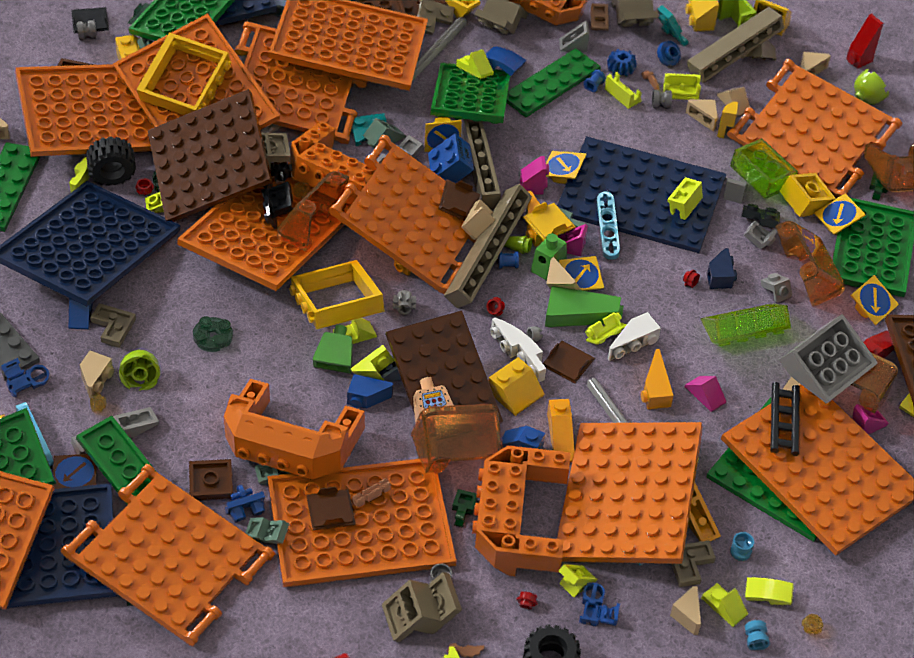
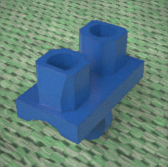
[225,485,265,523]

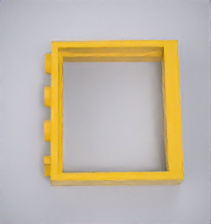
[136,32,231,115]
[289,260,385,329]

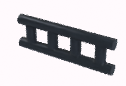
[770,382,800,456]

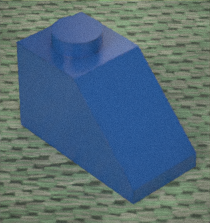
[68,298,93,329]
[347,374,393,408]
[497,426,545,449]

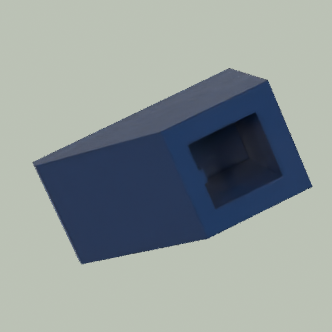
[707,248,737,289]

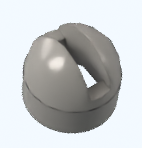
[527,326,543,342]

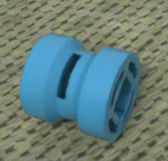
[730,532,755,561]
[745,620,770,650]

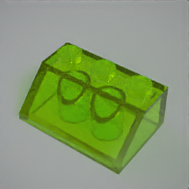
[730,138,798,199]

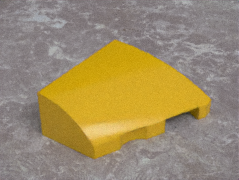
[717,102,738,138]

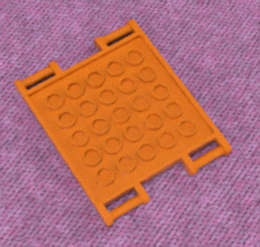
[234,22,368,144]
[727,59,903,198]
[329,135,477,294]
[61,464,275,646]

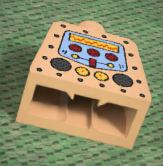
[413,377,457,429]

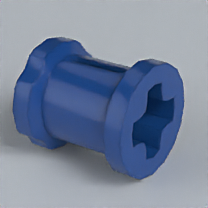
[584,70,606,93]
[498,251,519,269]

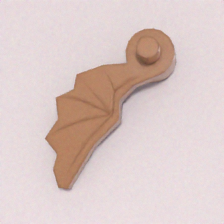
[641,71,660,91]
[447,643,485,658]

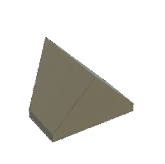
[741,40,776,61]

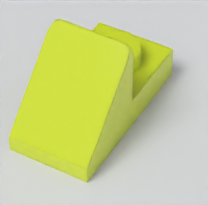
[456,49,494,79]
[333,318,377,344]
[351,345,395,380]
[559,564,598,597]
[701,583,748,627]

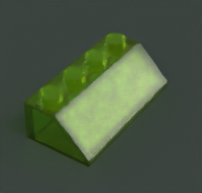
[701,303,791,346]

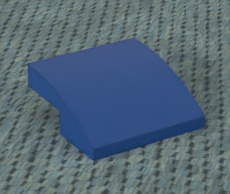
[485,46,527,76]

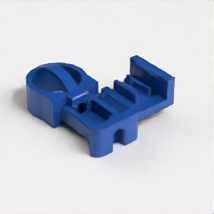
[0,358,49,397]
[579,582,620,626]

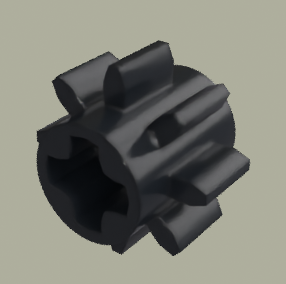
[270,162,292,182]

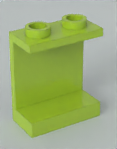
[717,0,757,27]

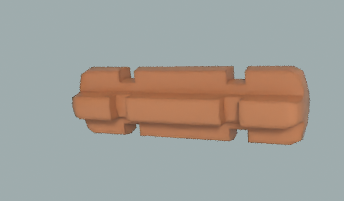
[353,479,391,507]

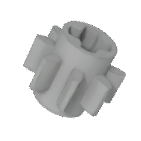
[393,290,416,315]

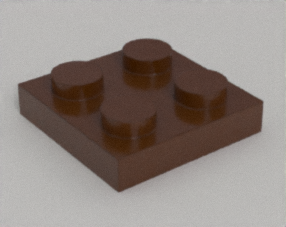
[189,459,233,500]

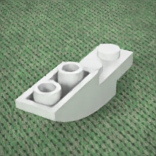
[490,318,546,382]

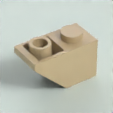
[80,351,114,399]

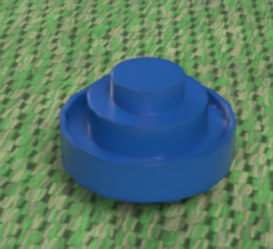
[657,40,681,67]

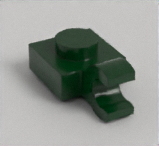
[869,173,892,201]
[452,489,478,528]

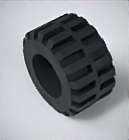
[86,137,136,186]
[523,625,581,658]

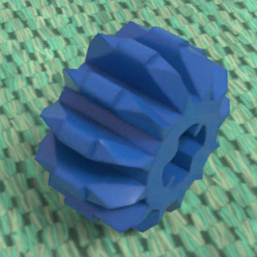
[607,49,637,77]

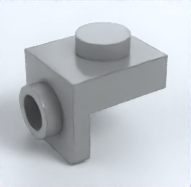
[744,220,778,249]
[761,273,792,303]

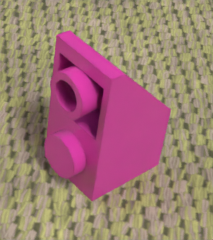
[520,156,549,195]

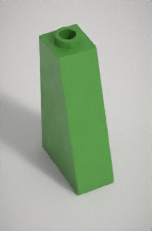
[545,286,624,327]

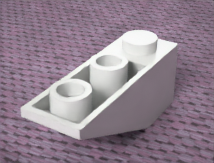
[608,312,661,361]

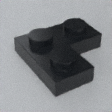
[741,204,780,229]

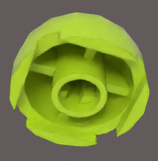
[854,69,889,105]
[119,350,160,390]

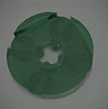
[193,316,233,352]

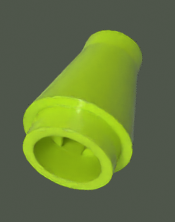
[504,236,532,254]

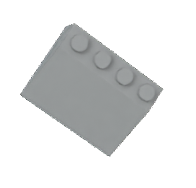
[779,314,878,403]

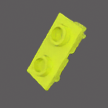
[585,312,627,345]

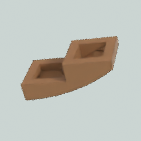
[591,3,609,31]

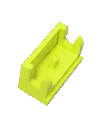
[605,72,642,109]
[663,73,701,100]
[667,177,703,220]

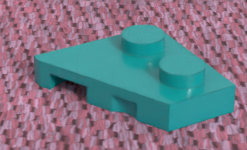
[657,5,689,46]
[351,113,387,146]

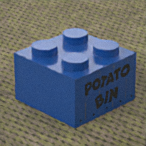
[428,134,474,183]

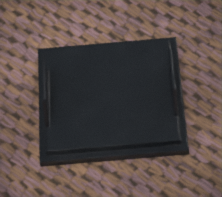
[71,7,109,33]

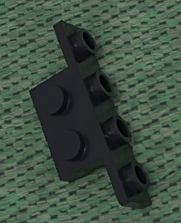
[261,181,294,230]

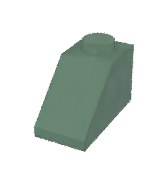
[363,118,406,149]

